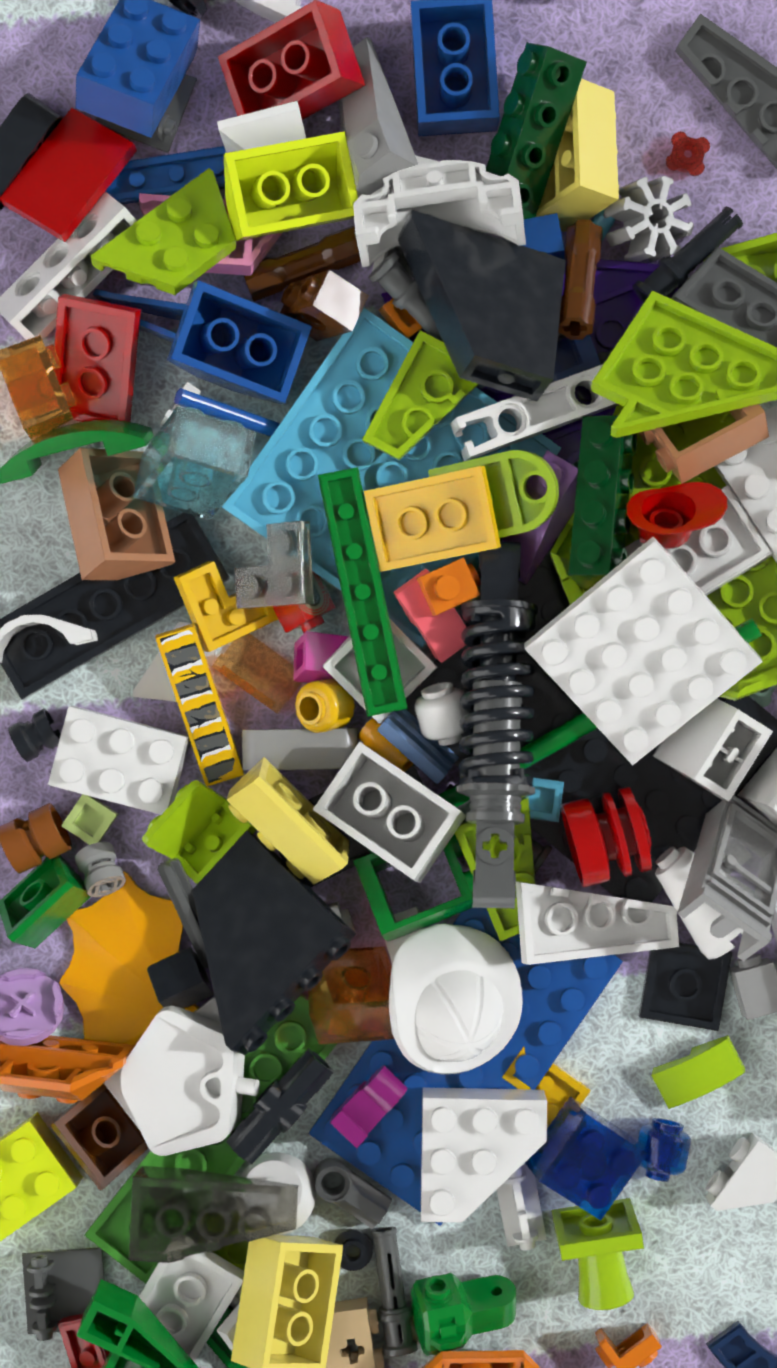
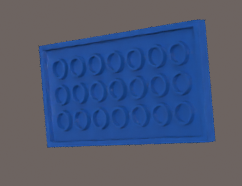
[308,908,623,1226]

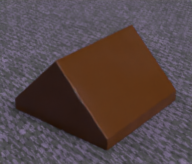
[51,1083,148,1191]

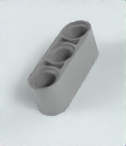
[242,728,358,770]

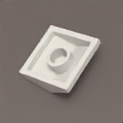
[322,618,437,724]

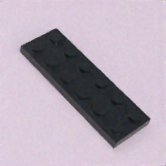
[0,509,231,700]

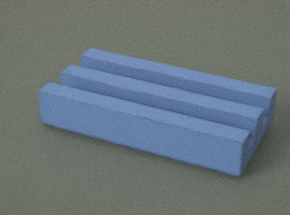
[377,709,459,784]

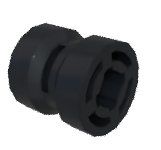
[8,708,61,762]

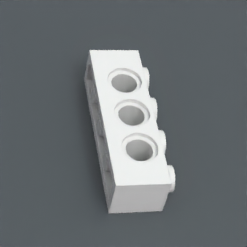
[0,192,137,348]

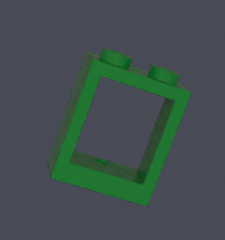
[354,833,473,942]

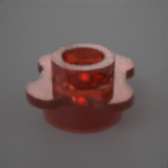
[666,131,710,176]

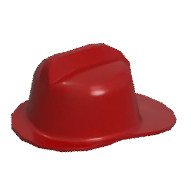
[627,482,728,549]

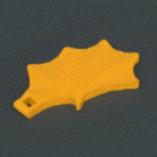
[59,871,199,1045]

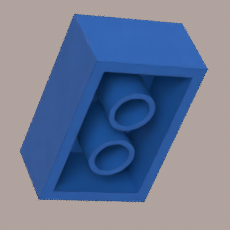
[76,0,200,138]
[410,0,500,137]

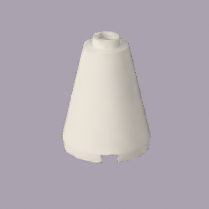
[655,846,753,960]

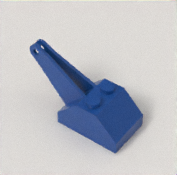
[93,280,312,404]

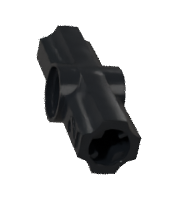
[226,1048,334,1164]

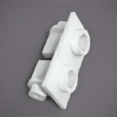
[497,1160,547,1250]

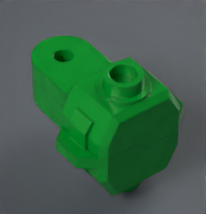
[411,1273,516,1356]

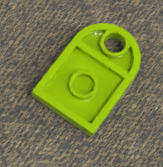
[428,450,559,538]

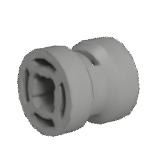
[75,842,126,897]

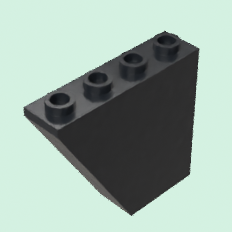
[398,210,566,402]
[192,830,356,1055]

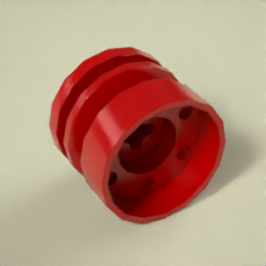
[560,787,652,887]

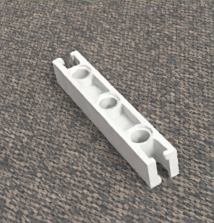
[450,364,619,461]

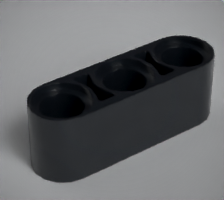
[0,93,63,210]

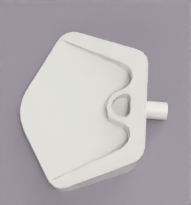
[120,1005,260,1156]

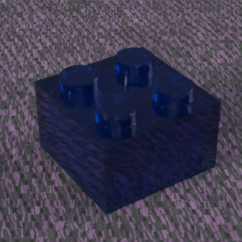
[525,1096,648,1220]

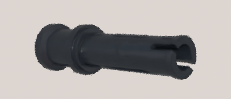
[632,206,743,303]

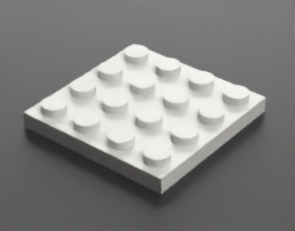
[524,536,762,765]

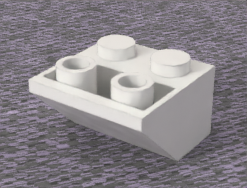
[653,698,773,801]

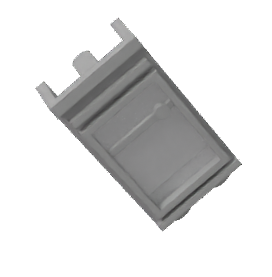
[677,795,777,961]

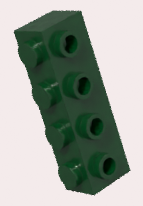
[486,42,587,219]
[568,415,637,589]

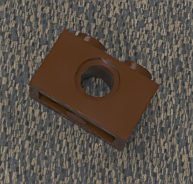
[280,270,369,341]

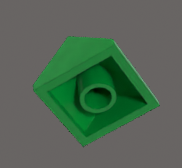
[0,855,91,949]

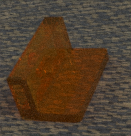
[212,633,302,714]

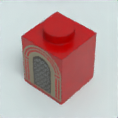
[264,568,336,633]

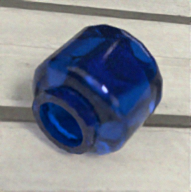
[635,1118,691,1182]

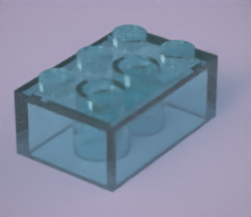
[133,406,256,520]

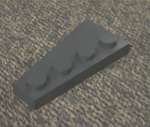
[675,13,777,169]

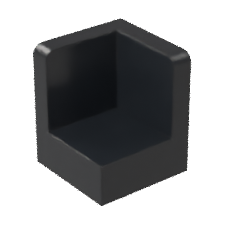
[147,947,215,1009]

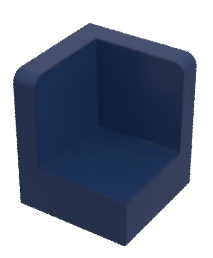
[551,334,601,383]

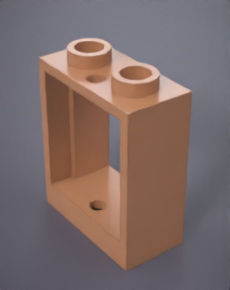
[639,404,769,484]

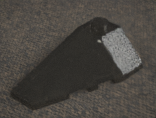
[129,1166,299,1263]

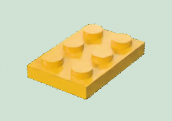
[363,466,501,572]

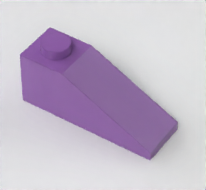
[501,450,578,585]

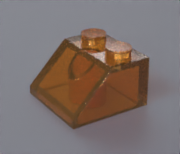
[0,335,77,441]
[308,946,394,1044]

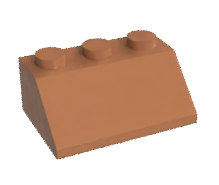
[58,448,175,580]

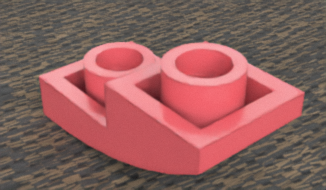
[393,568,467,663]

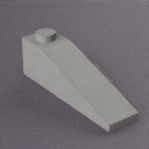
[339,37,418,198]

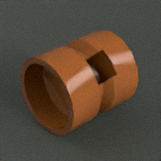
[0,803,72,874]

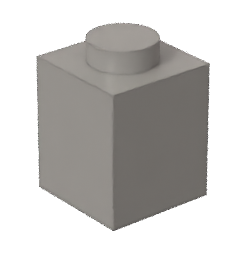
[729,954,777,1020]

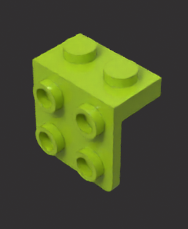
[142,780,257,884]

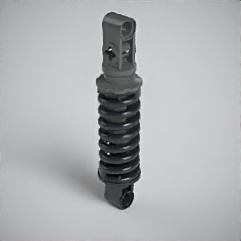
[456,542,538,909]

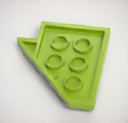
[591,291,777,438]

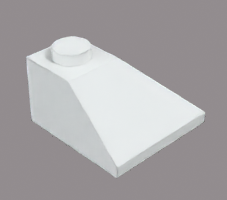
[217,101,306,153]

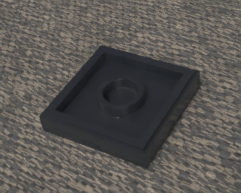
[638,942,732,1031]

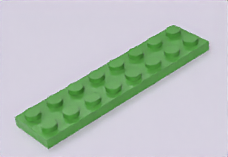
[84,993,347,1284]

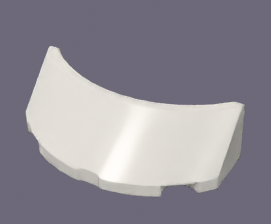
[353,160,526,267]

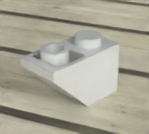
[705,1133,777,1211]

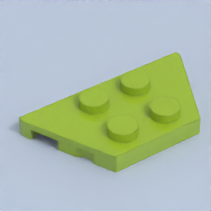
[91,168,236,295]

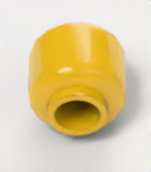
[295,679,355,733]

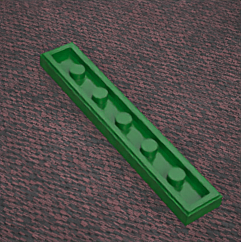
[318,467,408,717]

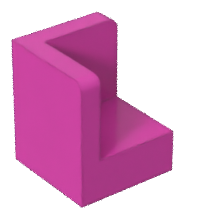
[293,631,349,683]

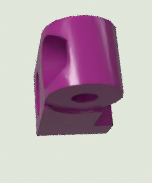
[330,1065,407,1148]

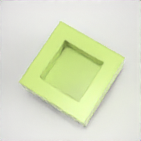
[61,794,119,845]

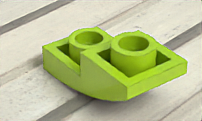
[651,1035,745,1109]

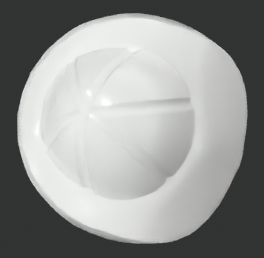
[389,924,523,1075]

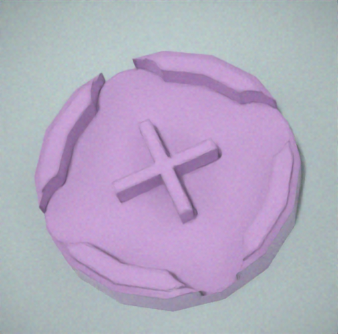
[0,968,64,1046]

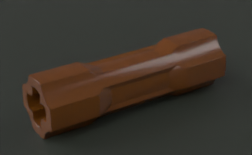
[558,219,603,340]
[243,226,361,302]

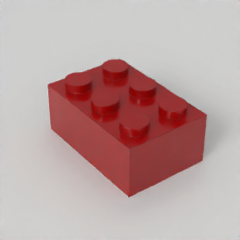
[218,0,366,120]

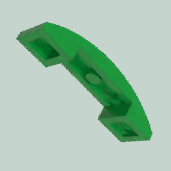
[0,420,154,484]

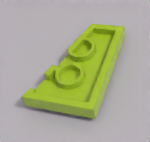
[362,330,479,461]
[455,796,535,941]

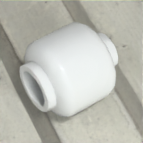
[415,682,470,746]

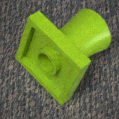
[551,1198,644,1310]

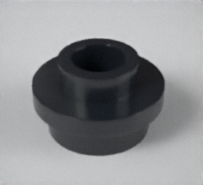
[334,1229,373,1271]

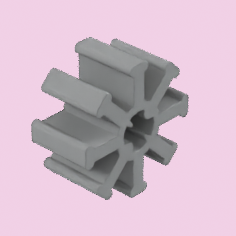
[603,176,694,262]

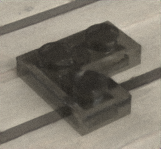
[235,521,314,609]

